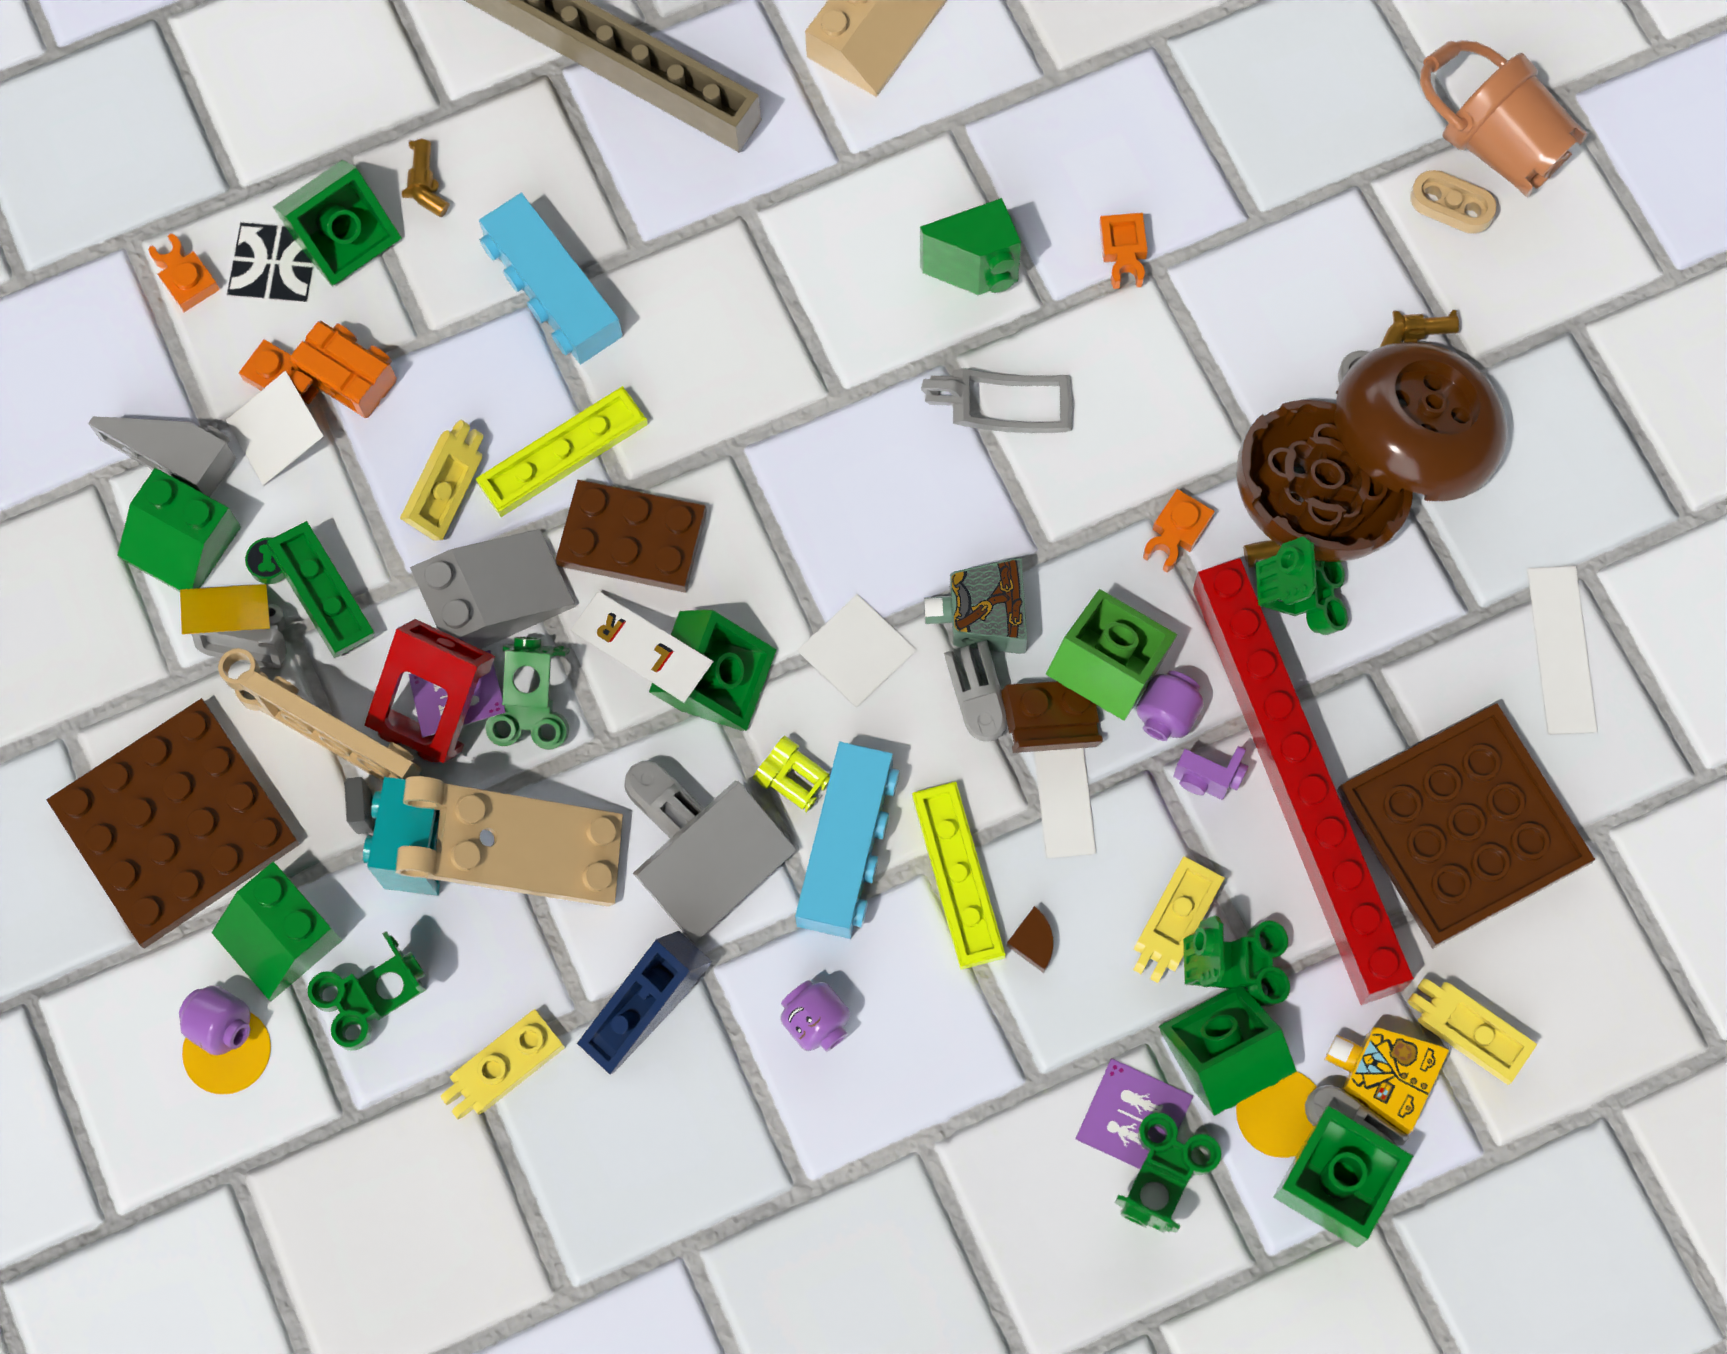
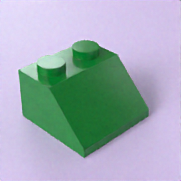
[273,159,402,286]
[920,198,1021,295]
[117,468,241,592]
[649,610,777,731]
[212,861,343,1002]
[1158,987,1297,1116]
[1273,1106,1413,1248]

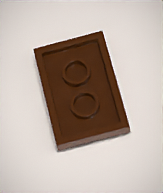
[555,479,707,593]

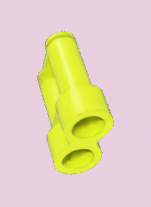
[752,735,830,813]

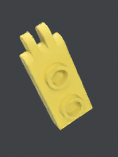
[400,420,483,540]
[1133,856,1225,983]
[1407,978,1537,1085]
[440,1009,565,1119]

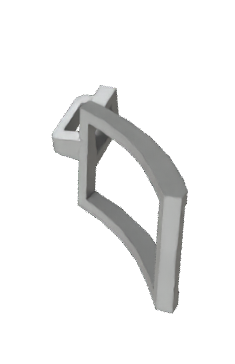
[921,368,1073,433]

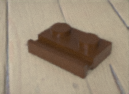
[1001,681,1103,753]

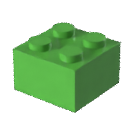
[1046,589,1178,721]

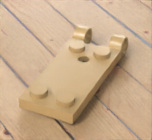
[218,648,422,782]
[396,776,623,907]

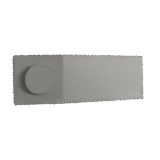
[88,416,237,497]

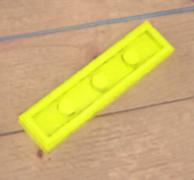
[475,386,648,517]
[912,782,1005,970]

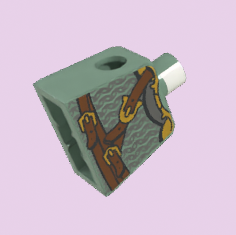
[924,558,1027,654]

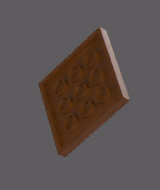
[46,698,300,949]
[1337,703,1596,949]

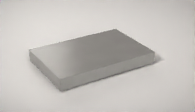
[633,780,796,943]

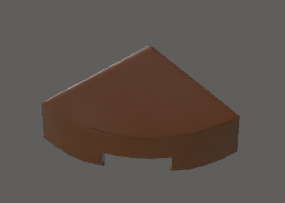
[1006,906,1053,973]

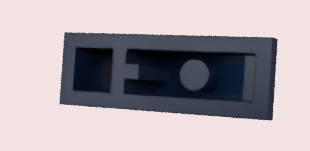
[577,931,712,1075]

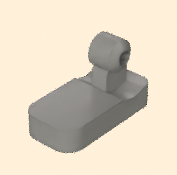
[192,604,287,669]

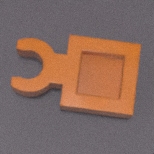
[1099,213,1148,289]
[148,233,220,312]
[1143,489,1215,572]

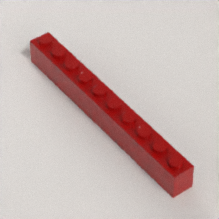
[1193,558,1414,1005]

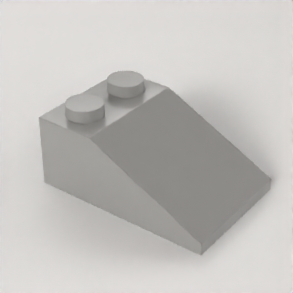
[410,529,576,649]

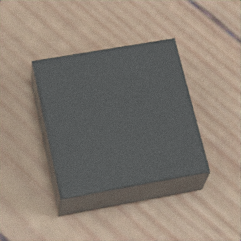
[344,777,373,834]

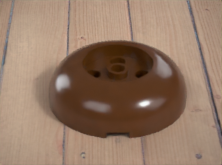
[1333,342,1507,501]
[1236,400,1413,562]

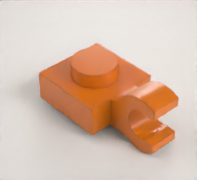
[238,339,319,404]

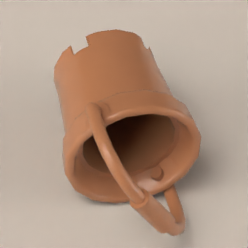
[1420,40,1588,197]

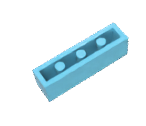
[479,192,623,365]
[795,741,900,939]

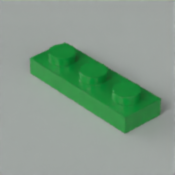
[267,521,375,658]

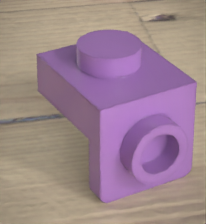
[1173,746,1249,800]

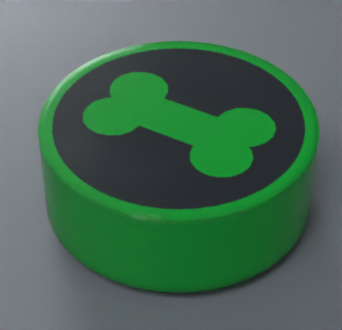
[245,537,285,584]

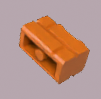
[289,321,396,418]

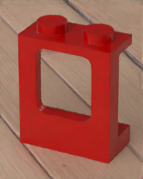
[364,619,495,763]

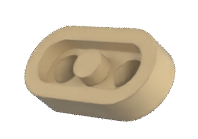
[1410,170,1496,233]

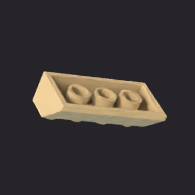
[805,0,947,97]

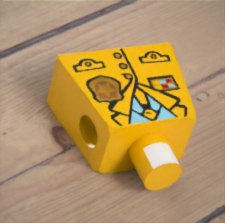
[1325,1027,1449,1135]

